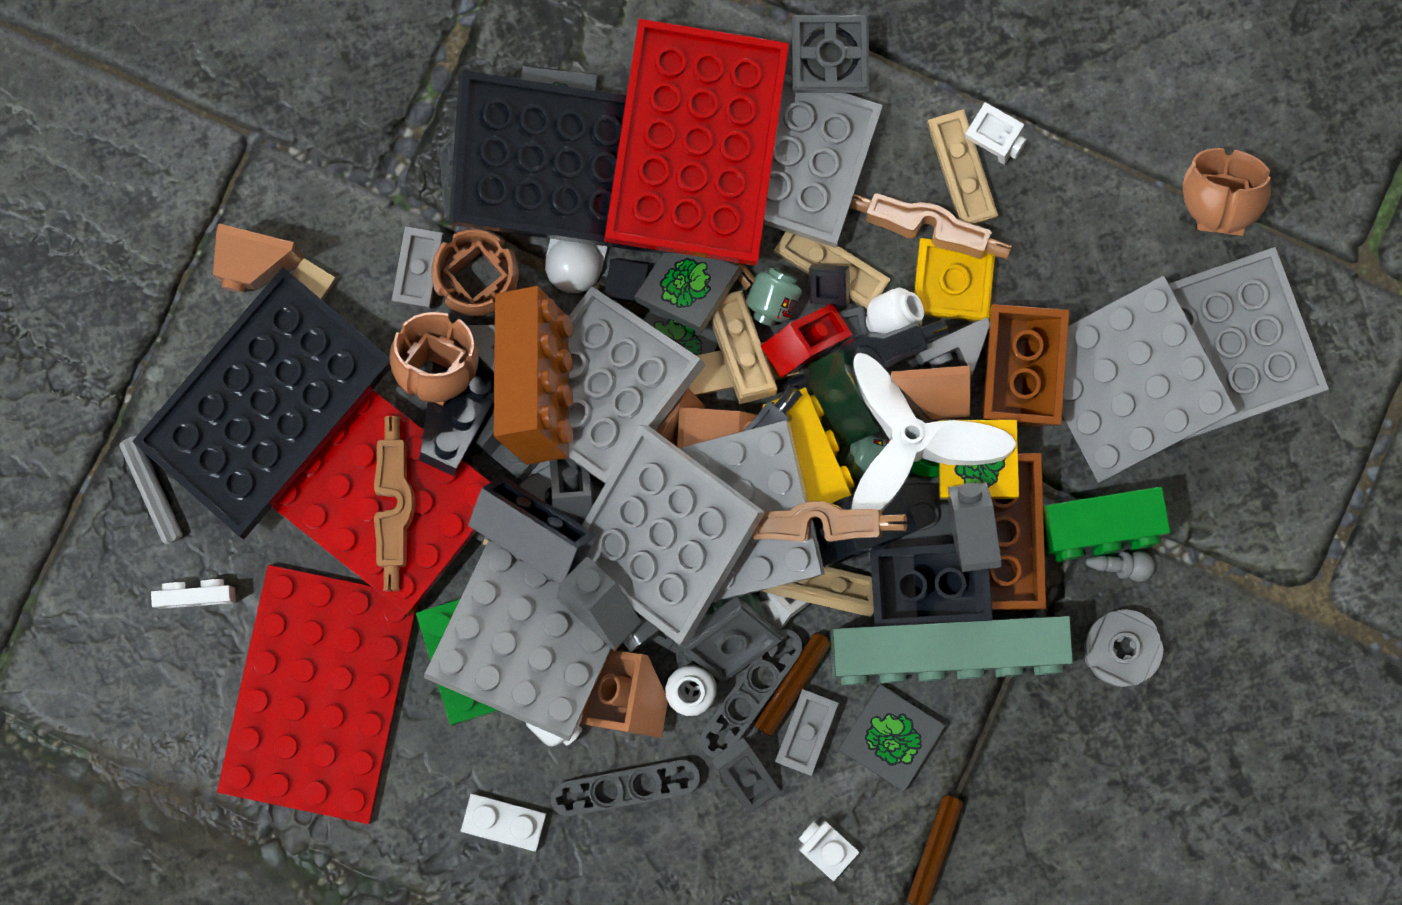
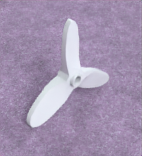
[851,353,1016,511]

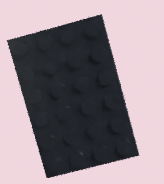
[449,70,673,254]
[132,267,391,539]

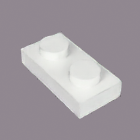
[151,579,236,609]
[461,794,546,852]

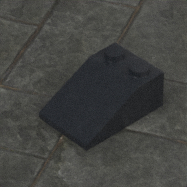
[870,544,993,627]

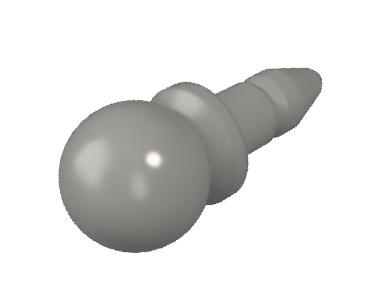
[1086,551,1155,582]

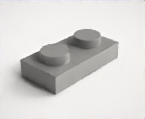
[392,227,444,309]
[775,689,839,776]

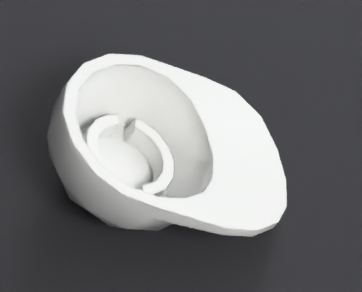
[545,239,607,293]

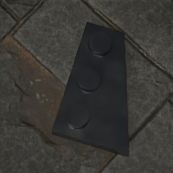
[419,362,494,476]

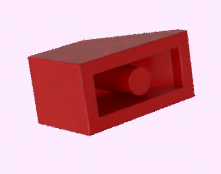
[761,303,853,378]

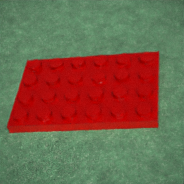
[604,19,789,266]
[273,390,491,616]
[217,565,418,824]

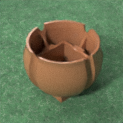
[1183,148,1271,236]
[431,229,519,316]
[390,312,479,406]

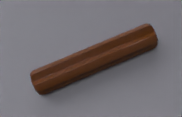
[755,632,831,736]
[908,795,963,905]

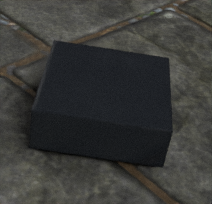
[605,259,648,303]
[809,263,850,307]

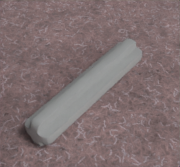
[120,436,183,544]

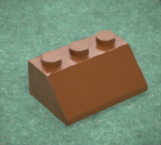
[981,304,1069,427]

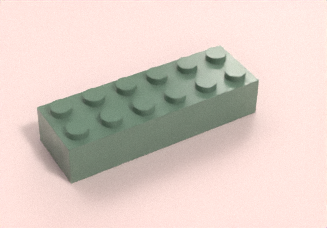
[830,616,1073,686]

